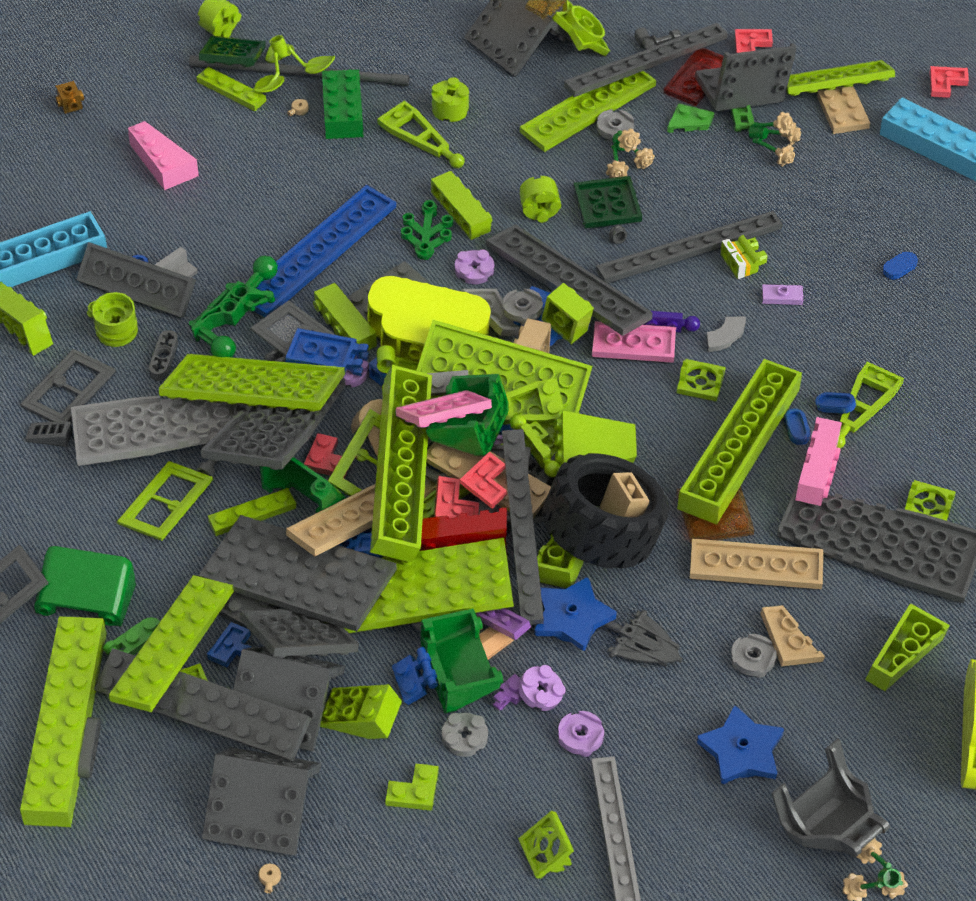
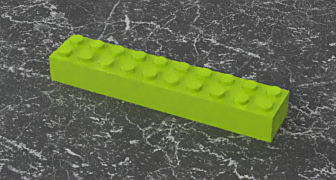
[677,359,802,525]
[370,365,432,563]
[20,616,107,827]

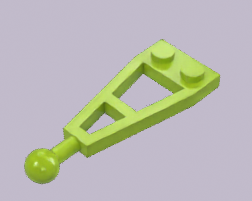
[377,100,465,169]
[837,362,904,448]
[504,378,564,423]

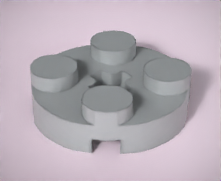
[596,109,634,143]
[503,289,543,325]
[731,634,777,678]
[442,713,488,757]

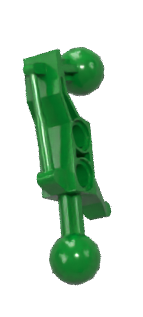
[189,255,278,357]

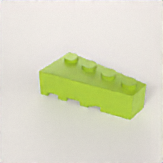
[0,282,53,356]
[537,535,584,588]
[865,603,950,691]

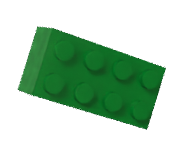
[322,69,363,139]

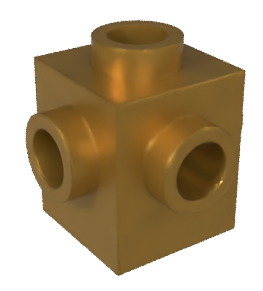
[55,81,84,114]

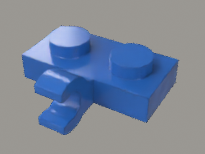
[207,622,251,667]

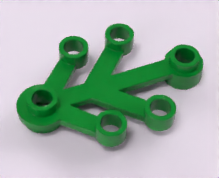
[401,200,453,260]

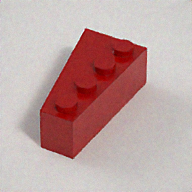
[420,507,507,551]

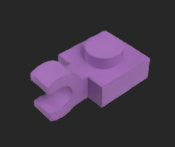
[493,674,522,711]

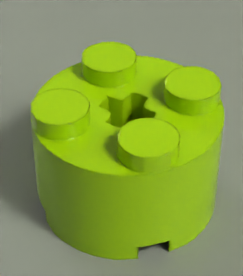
[198,0,241,37]
[432,77,469,122]
[519,176,562,223]

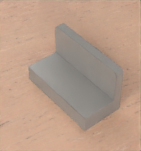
[155,247,198,277]

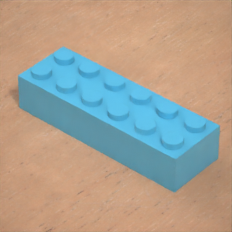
[880,98,976,181]
[0,211,107,287]

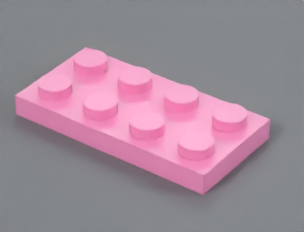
[592,321,676,363]
[396,390,492,427]

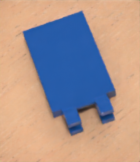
[285,328,369,376]

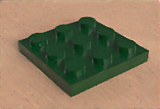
[199,36,265,67]
[573,176,642,229]

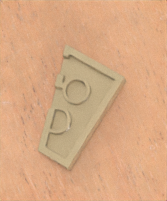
[760,605,825,666]

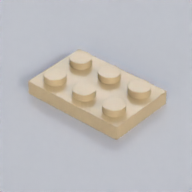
[817,86,870,134]

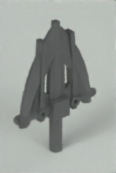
[603,610,683,667]

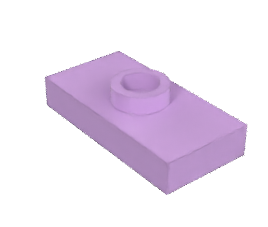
[762,284,803,305]

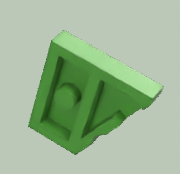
[667,103,714,133]

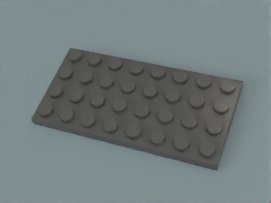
[198,515,397,632]

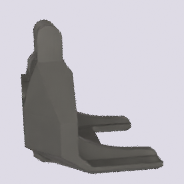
[771,738,890,857]

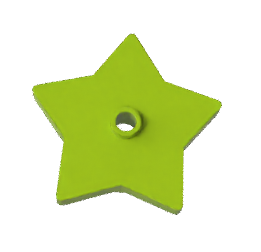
[552,0,610,56]

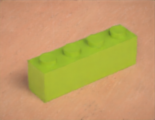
[431,171,492,240]
[313,283,377,351]

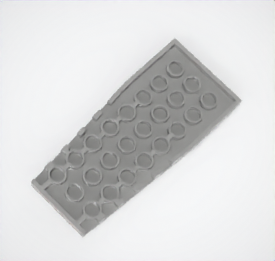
[71,396,247,466]

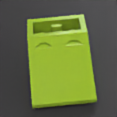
[320,684,402,739]

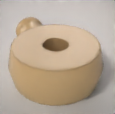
[287,99,309,117]
[258,864,281,893]

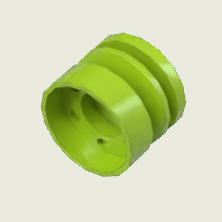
[92,292,138,347]

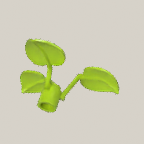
[253,35,335,93]

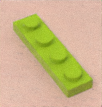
[197,67,267,111]
[208,488,296,536]

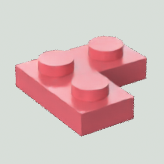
[735,29,773,53]
[930,66,969,98]
[304,433,349,479]
[460,452,507,509]
[434,476,479,518]

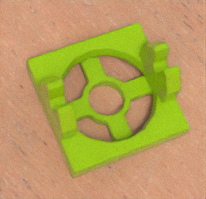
[676,359,726,402]
[905,480,956,521]
[518,811,574,879]

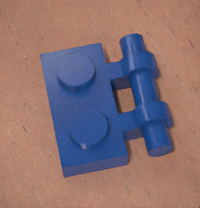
[392,647,438,705]

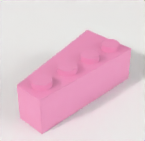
[128,121,199,190]
[795,417,842,506]

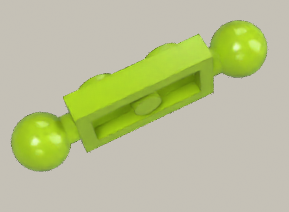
[509,414,560,478]

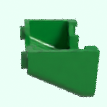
[426,374,509,457]
[260,457,347,513]
[34,546,136,627]
[420,608,503,714]

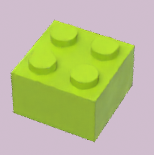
[541,283,594,344]

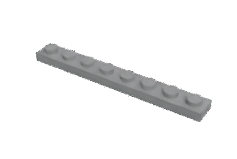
[591,756,641,901]

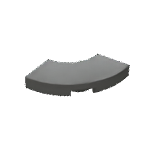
[707,316,746,352]

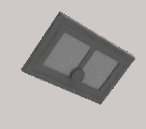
[250,300,335,356]

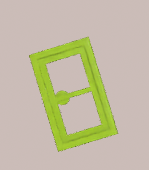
[328,409,381,496]
[117,461,213,541]

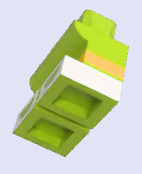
[720,235,768,279]

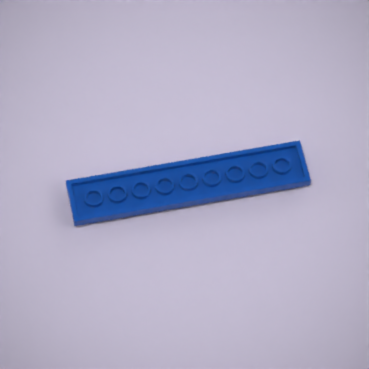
[254,185,396,317]

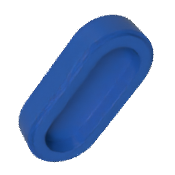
[883,252,918,279]
[815,392,856,413]
[784,409,810,445]

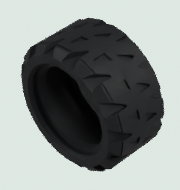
[542,453,669,569]

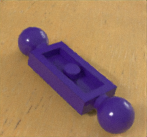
[643,311,700,333]

